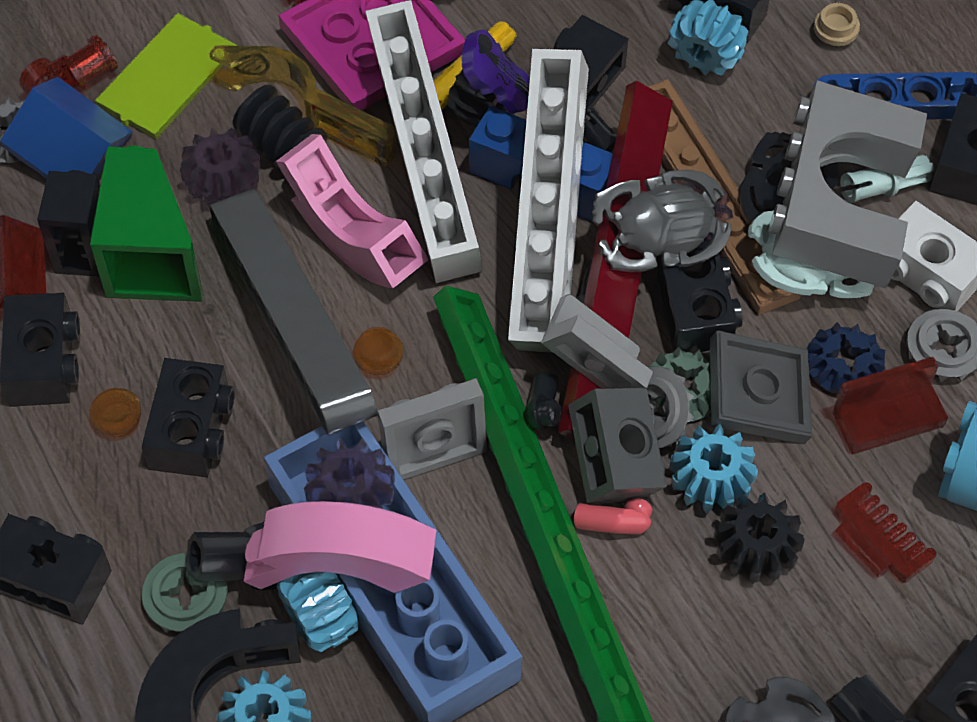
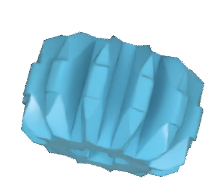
[668,0,749,75]
[669,424,758,514]
[277,572,359,652]
[217,670,312,722]

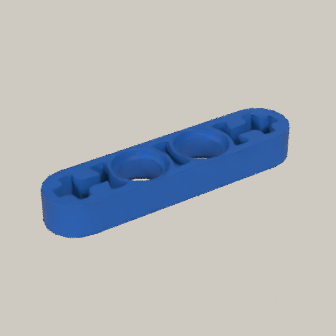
[812,72,977,120]

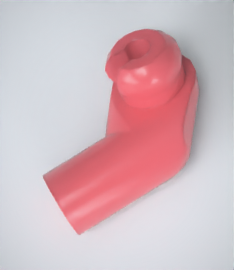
[574,498,653,535]

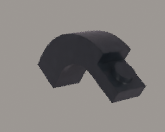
[135,609,301,722]

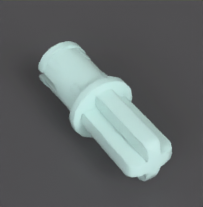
[840,155,934,203]

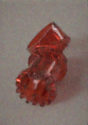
[19,35,118,95]

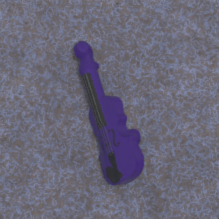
[462,29,530,114]

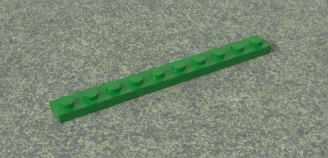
[433,285,653,722]

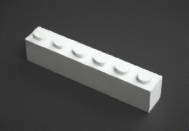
[366,0,483,283]

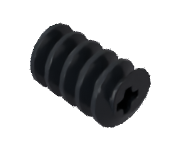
[232,85,327,170]

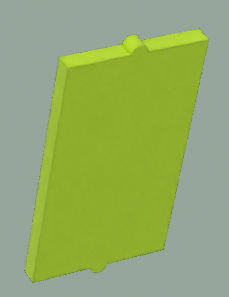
[95,13,238,139]

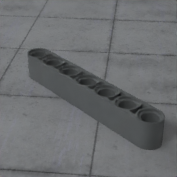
[209,188,378,436]

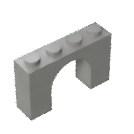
[768,80,927,289]

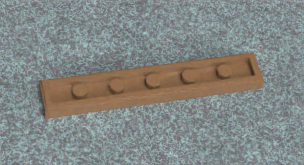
[648,79,801,316]

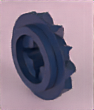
[807,322,886,396]

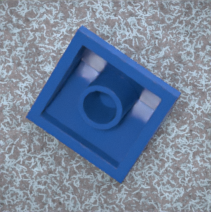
[0,77,133,179]

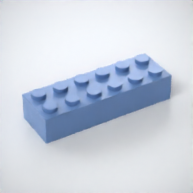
[264,421,522,722]

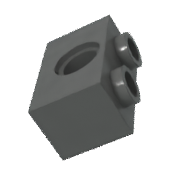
[568,388,667,504]

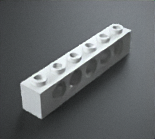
[508,49,589,352]

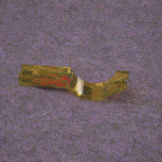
[209,45,397,168]

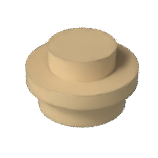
[814,3,860,46]

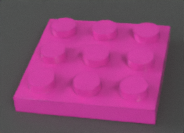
[278,0,465,110]

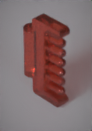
[834,482,936,583]

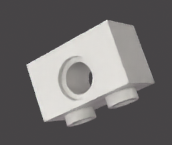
[891,201,977,311]

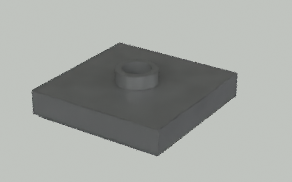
[710,331,812,444]

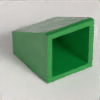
[90,145,204,302]

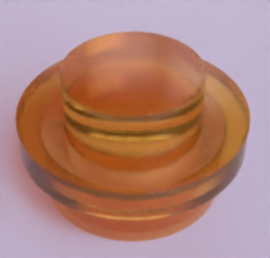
[354,327,403,375]
[90,388,142,437]

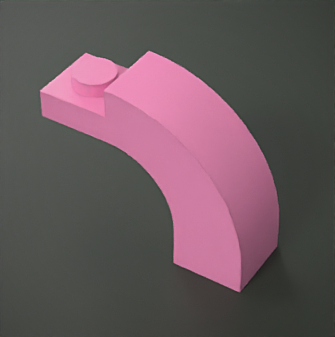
[276,134,429,288]
[243,502,436,593]

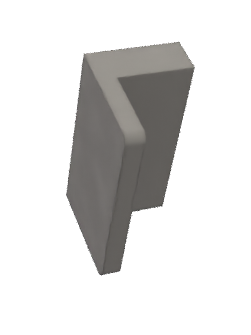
[541,294,653,389]

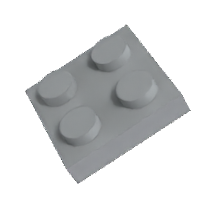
[377,379,487,480]

